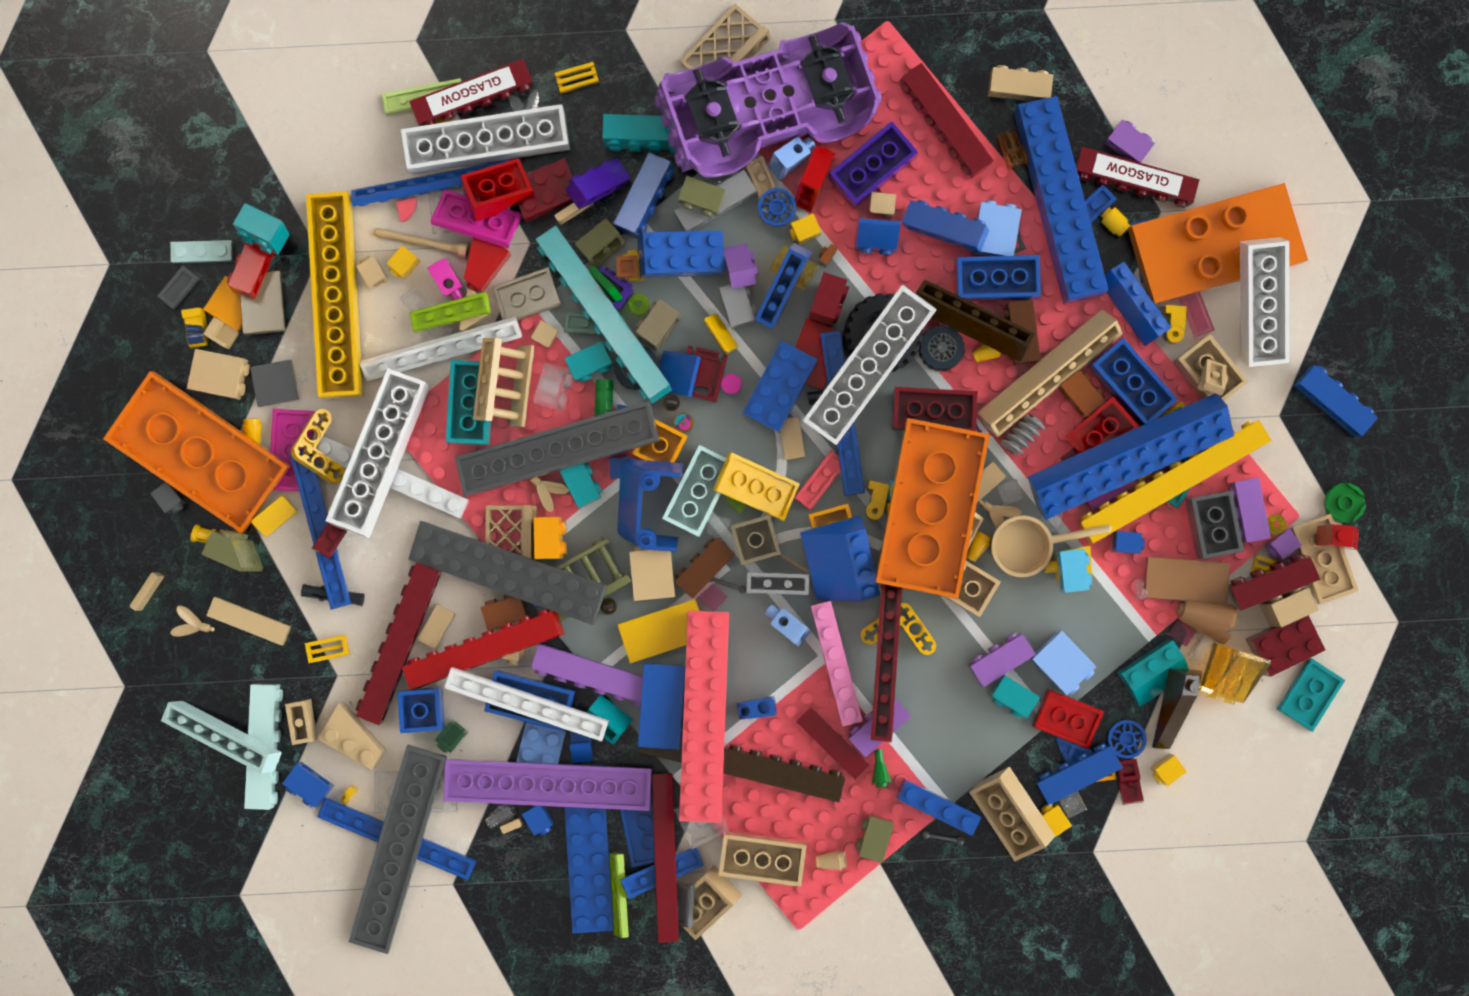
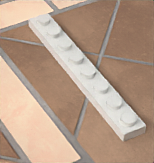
[360,316,522,381]
[316,436,469,519]
[445,667,609,741]

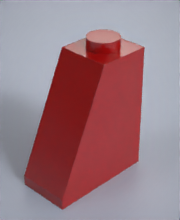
[794,145,836,212]
[464,238,512,293]
[1315,524,1359,550]

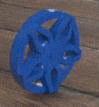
[758,188,796,227]
[1107,720,1147,759]

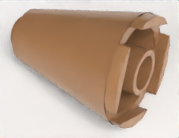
[1176,600,1238,645]

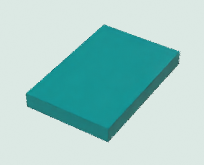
[1277,658,1345,732]

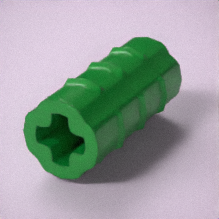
[594,379,613,417]

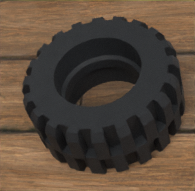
[843,293,923,373]

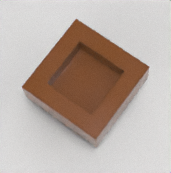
[818,244,838,268]
[616,255,638,279]

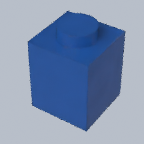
[1112,531,1145,554]
[522,805,554,836]

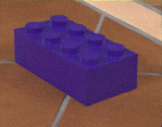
[828,121,918,209]

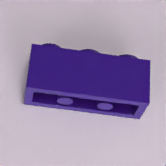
[565,158,631,210]

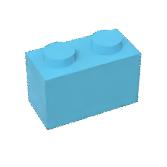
[1056,549,1092,593]

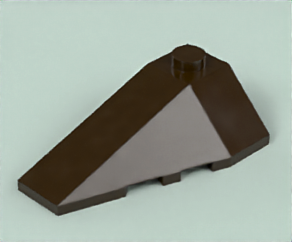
[1152,668,1203,749]

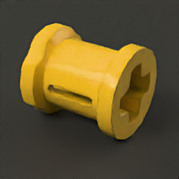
[190,524,217,543]

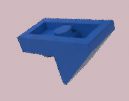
[570,731,593,763]

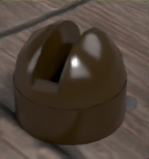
[663,394,680,411]
[600,598,617,615]

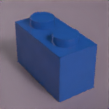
[282,762,334,808]

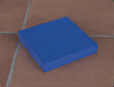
[659,350,701,397]

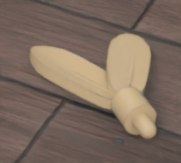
[530,477,569,512]
[979,500,1022,528]
[171,606,214,637]

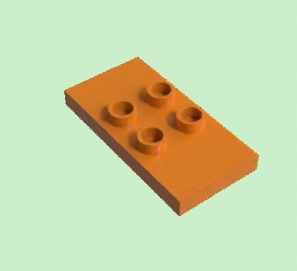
[1128,183,1308,305]
[103,371,291,533]
[875,418,990,599]

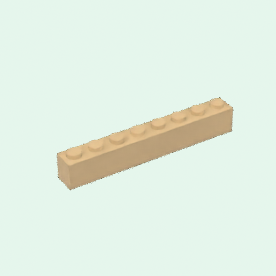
[977,310,1123,437]

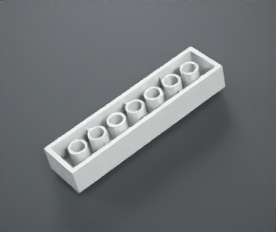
[401,104,570,175]
[803,284,936,445]
[326,368,430,539]

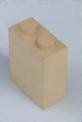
[187,349,250,400]
[629,547,676,601]

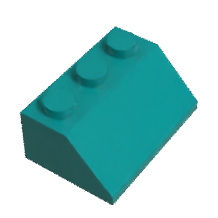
[1117,639,1189,707]

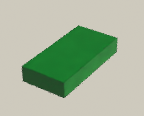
[589,265,623,302]

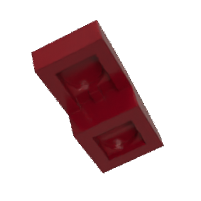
[1117,759,1144,805]

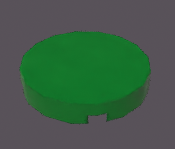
[1324,483,1366,523]

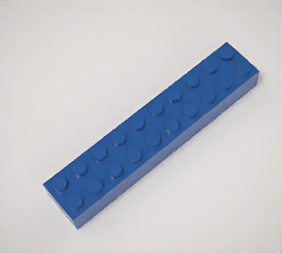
[1013,96,1109,305]
[1027,393,1234,520]

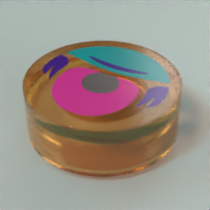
[673,413,694,433]

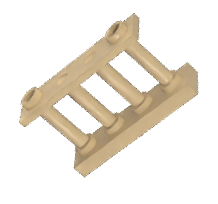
[473,338,534,427]

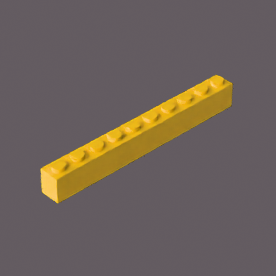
[1078,420,1272,545]

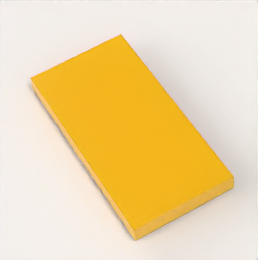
[713,452,800,521]
[618,599,699,664]

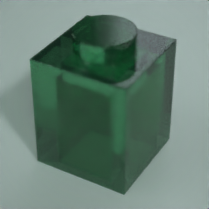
[435,719,469,753]

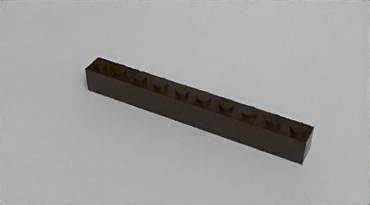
[639,732,845,803]

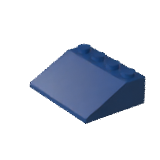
[800,516,880,601]

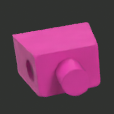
[427,258,464,301]

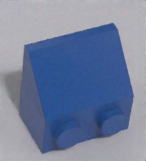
[855,218,901,256]

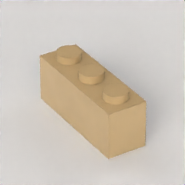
[988,65,1053,102]

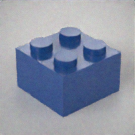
[397,687,445,733]

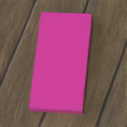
[431,189,522,248]
[270,409,315,492]

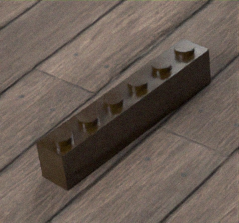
[916,279,1035,362]

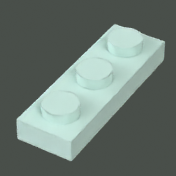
[170,240,234,263]

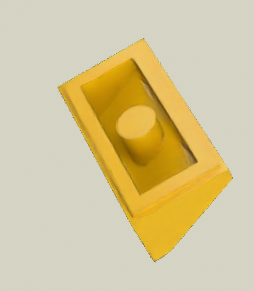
[704,314,738,355]
[251,495,298,537]

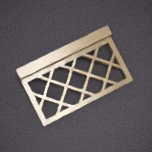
[680,4,771,70]
[485,505,537,560]

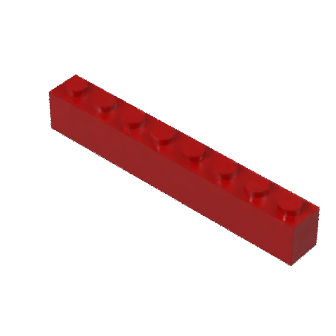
[402,609,565,690]

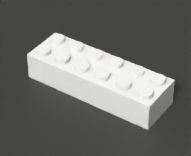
[1240,237,1289,367]

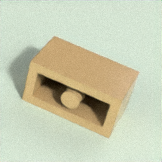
[285,699,318,745]

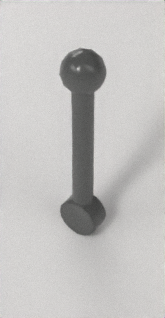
[709,577,746,594]
[922,831,965,845]

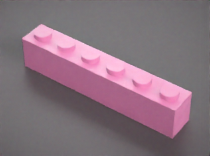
[810,600,863,726]

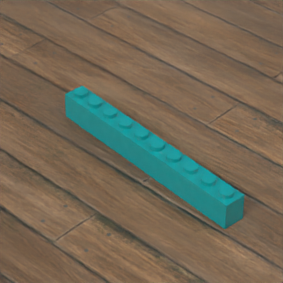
[536,226,672,404]

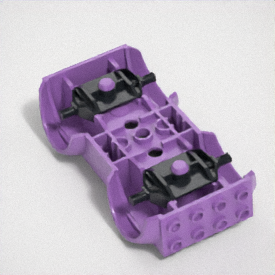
[654,22,881,178]

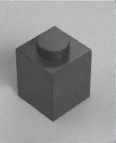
[150,482,187,514]

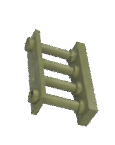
[557,537,632,622]

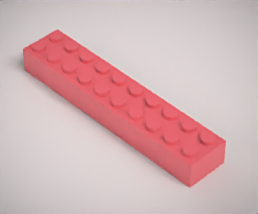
[679,611,729,823]

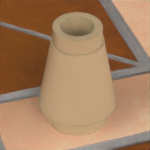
[816,850,847,871]

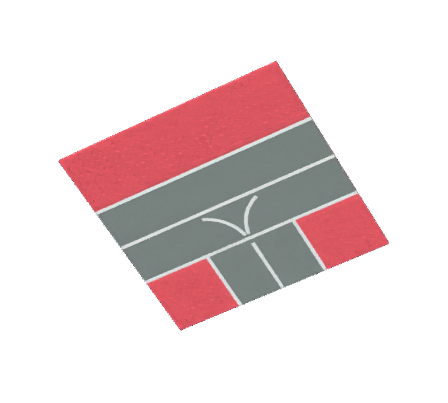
[406,21,1299,930]

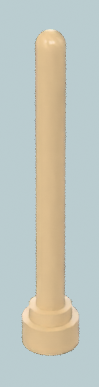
[374,228,470,259]

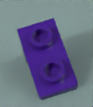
[598,266,634,312]

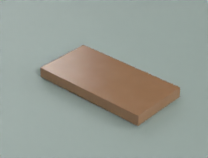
[1144,557,1230,604]

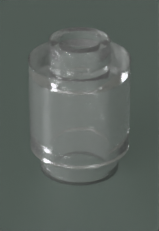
[1187,634,1216,666]

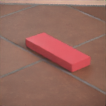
[794,450,841,510]

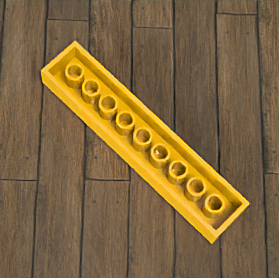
[306,191,364,399]

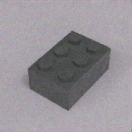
[1185,491,1244,559]

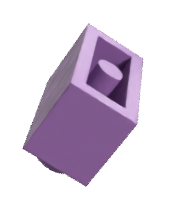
[1104,119,1155,163]
[724,243,758,289]

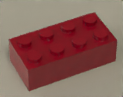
[891,387,978,431]
[1228,553,1321,611]

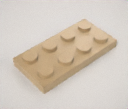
[1290,514,1359,604]

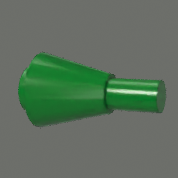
[872,749,892,788]

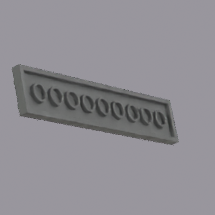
[455,401,660,497]
[408,521,607,625]
[349,744,448,954]

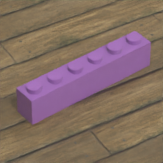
[531,644,643,707]

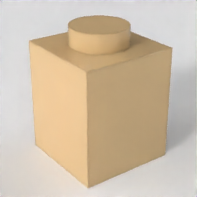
[356,256,389,290]

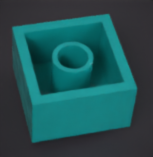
[233,203,290,255]

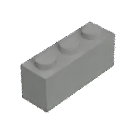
[746,572,809,595]

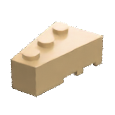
[318,702,386,770]

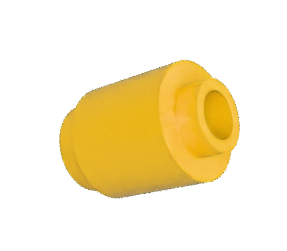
[1100,207,1131,237]

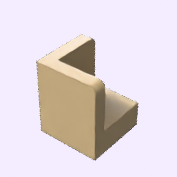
[870,192,896,219]
[203,317,239,349]

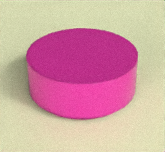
[721,374,742,395]

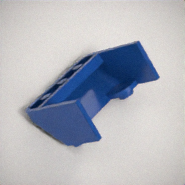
[617,459,683,552]

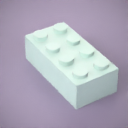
[662,445,726,537]

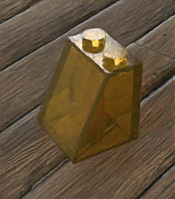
[1199,643,1271,705]

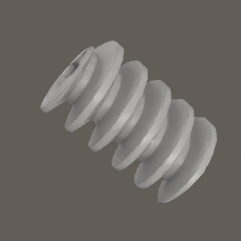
[1001,413,1046,457]

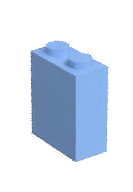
[971,200,1022,256]
[1030,630,1096,695]

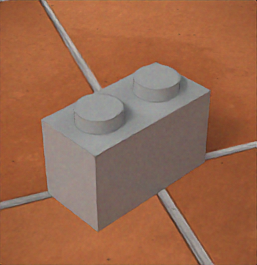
[719,284,757,329]

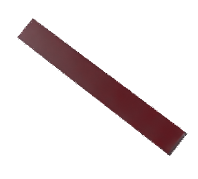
[651,773,679,943]

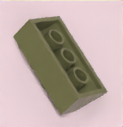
[201,529,263,571]

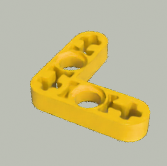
[291,409,345,484]
[860,603,936,655]

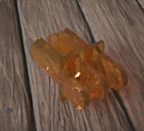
[996,129,1028,170]

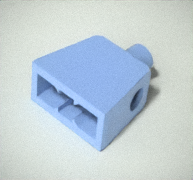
[768,137,815,181]
[765,605,811,647]

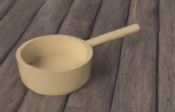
[991,516,1112,577]

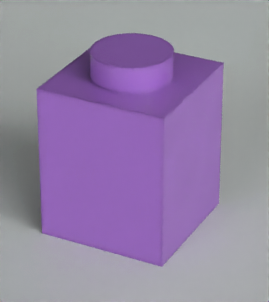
[1265,529,1302,561]

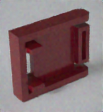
[686,346,728,403]

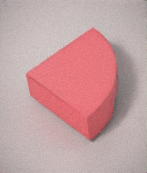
[396,197,417,222]

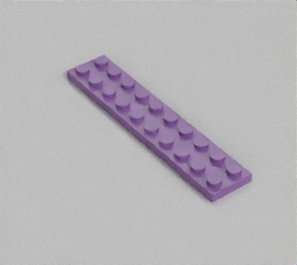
[443,759,652,811]

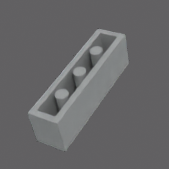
[674,170,757,231]

